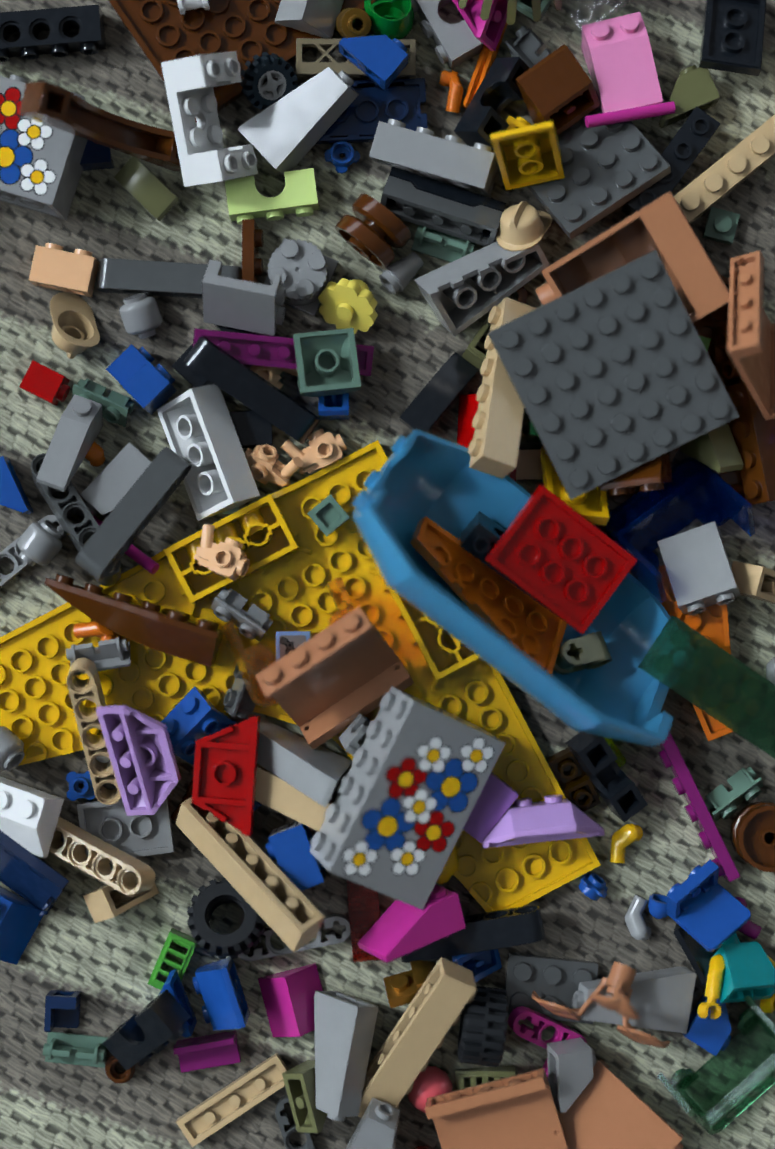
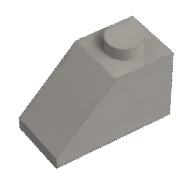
[547,1037,596,1113]

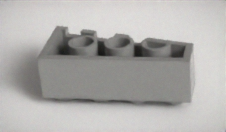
[369,119,499,197]
[414,241,550,337]

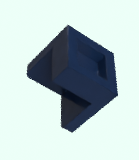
[80,140,114,171]
[44,990,81,1032]

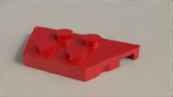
[192,716,260,836]

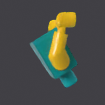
[697,932,775,1019]

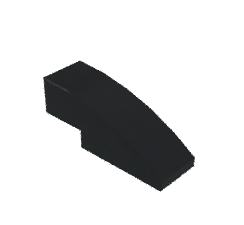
[399,352,478,433]

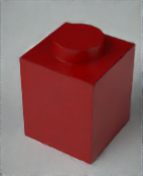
[19,360,70,407]

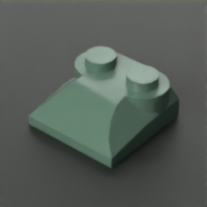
[293,328,361,397]

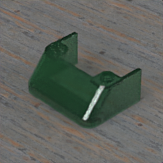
[657,995,775,1135]

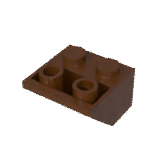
[515,44,601,136]
[600,452,673,496]

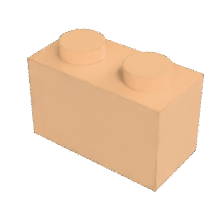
[29,243,99,297]

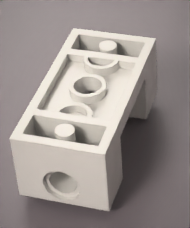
[161,51,258,187]

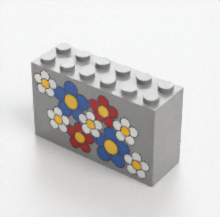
[0,75,87,220]
[309,686,506,910]

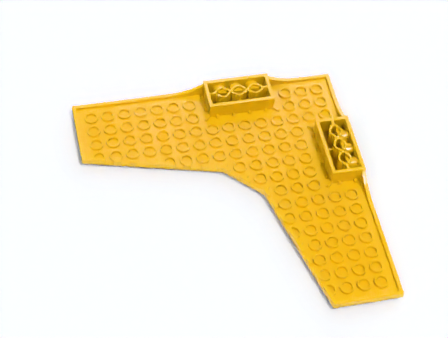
[0,440,601,912]

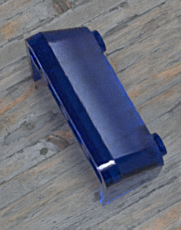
[605,458,755,603]

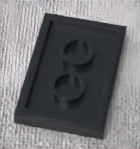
[699,0,767,76]

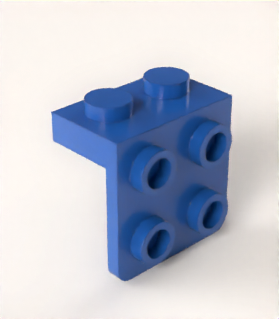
[161,686,238,766]
[666,859,751,952]

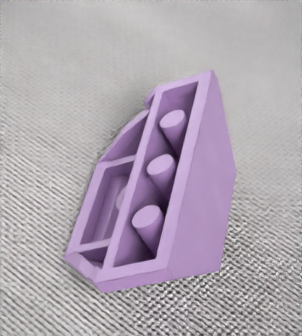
[96,705,181,816]
[481,794,605,849]

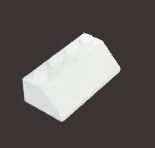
[157,384,260,521]
[0,776,64,858]

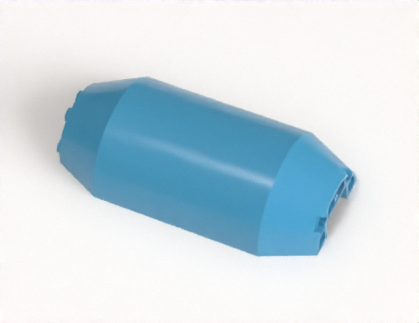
[352,429,696,747]

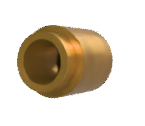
[336,8,371,38]

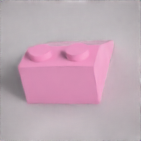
[581,12,663,113]

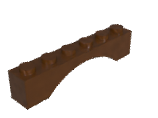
[19,81,181,172]

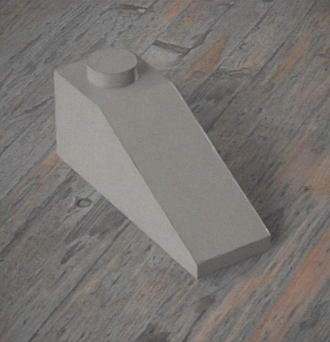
[36,394,103,492]

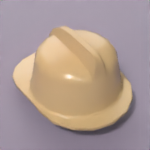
[496,201,552,251]
[50,292,100,359]

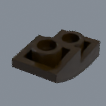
[546,748,601,812]

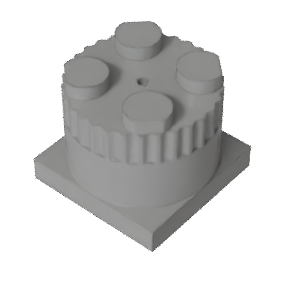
[264,238,339,317]

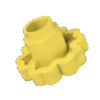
[318,278,378,335]

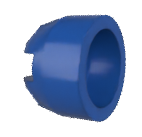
[648,894,668,919]

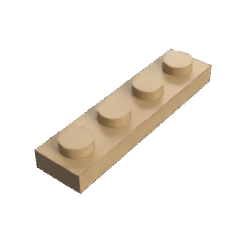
[176,1053,289,1148]

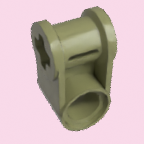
[554,631,612,675]

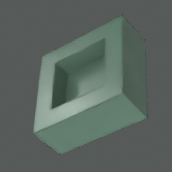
[702,207,740,245]
[307,494,350,537]

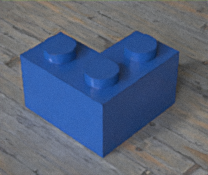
[106,344,177,415]

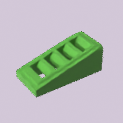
[148,928,198,990]

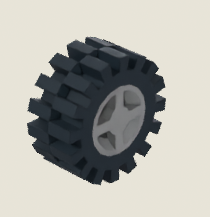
[240,52,298,110]

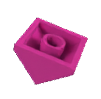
[258,963,323,1037]

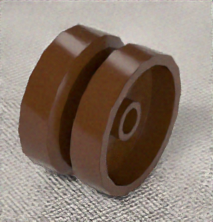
[335,194,412,269]
[730,801,775,872]

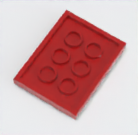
[485,485,637,634]

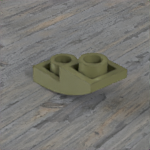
[114,156,179,221]

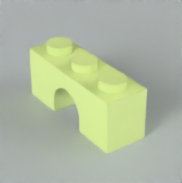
[225,168,319,225]

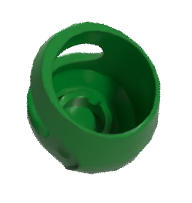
[364,0,414,39]

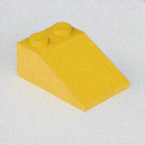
[490,121,565,190]

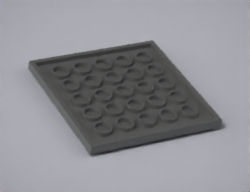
[488,250,739,500]

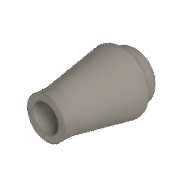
[379,252,424,294]

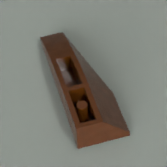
[712,324,775,510]
[45,574,224,667]

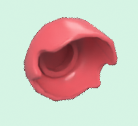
[407,1066,453,1113]

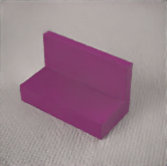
[173,1030,241,1073]

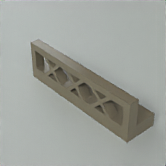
[296,38,416,83]

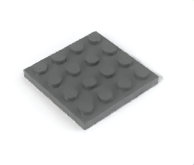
[527,106,671,239]

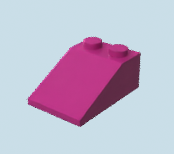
[358,884,466,963]

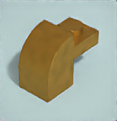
[384,960,436,1008]

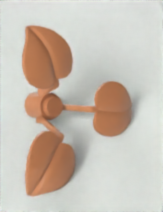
[531,962,670,1048]

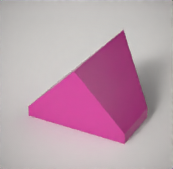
[452,0,508,51]

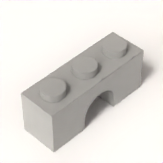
[411,0,483,70]

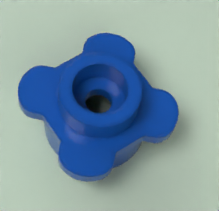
[324,141,360,174]
[66,771,96,801]
[578,872,608,901]

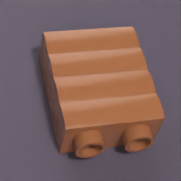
[535,191,729,323]

